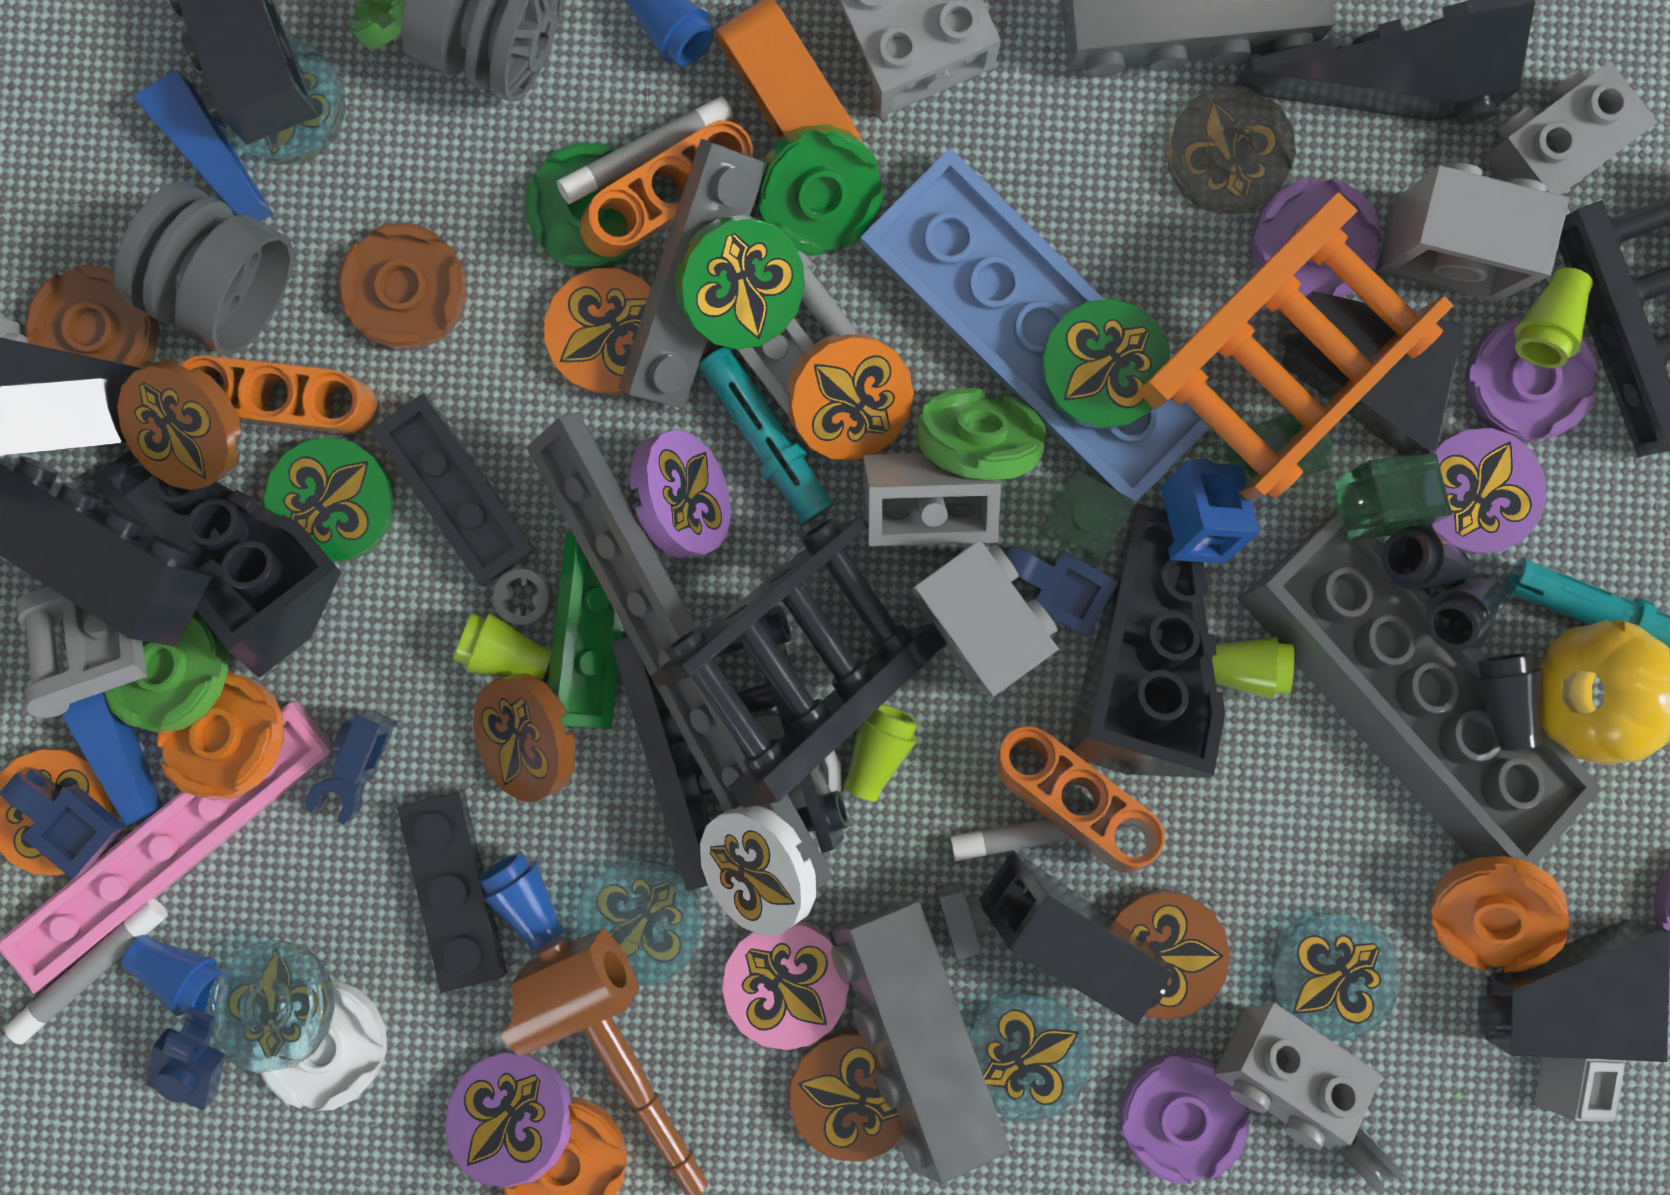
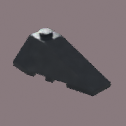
[1236,0,1535,125]

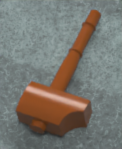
[500,928,708,1195]

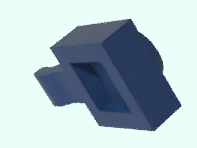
[1005,545,1118,637]
[306,711,397,824]
[0,768,125,879]
[146,1007,226,1111]

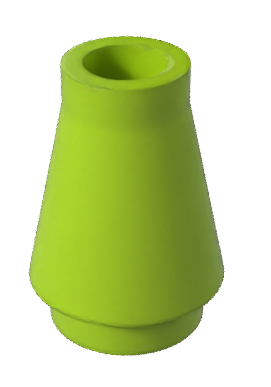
[1514,267,1593,368]
[453,613,552,681]
[1212,637,1294,700]
[843,703,919,802]

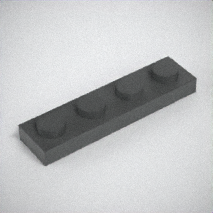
[619,139,768,409]

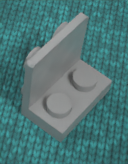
[839,0,1001,118]

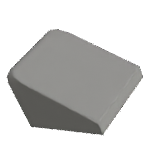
[1535,1057,1625,1121]

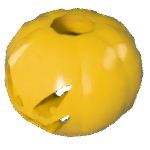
[1536,620,1670,766]

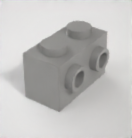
[1483,61,1658,195]
[863,453,1001,546]
[1213,1002,1382,1150]

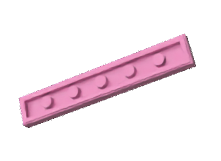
[0,702,333,993]

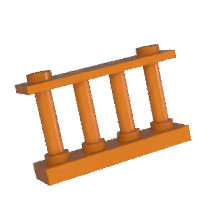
[1137,192,1454,501]

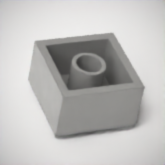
[1375,162,1570,302]
[906,540,1059,697]

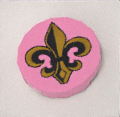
[722,921,849,1050]

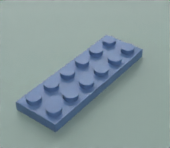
[860,147,1211,508]

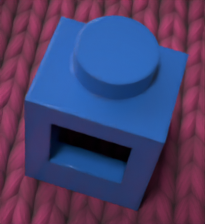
[1161,459,1260,564]

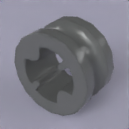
[492,569,554,625]
[1337,1129,1403,1195]

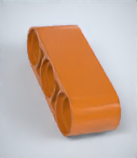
[715,0,863,143]
[580,120,753,257]
[181,355,378,435]
[996,726,1165,873]

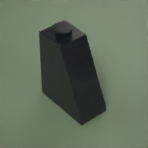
[1278,291,1465,458]
[979,850,1174,1026]
[1478,919,1670,1062]

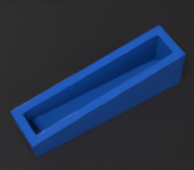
[132,69,273,222]
[61,692,163,826]

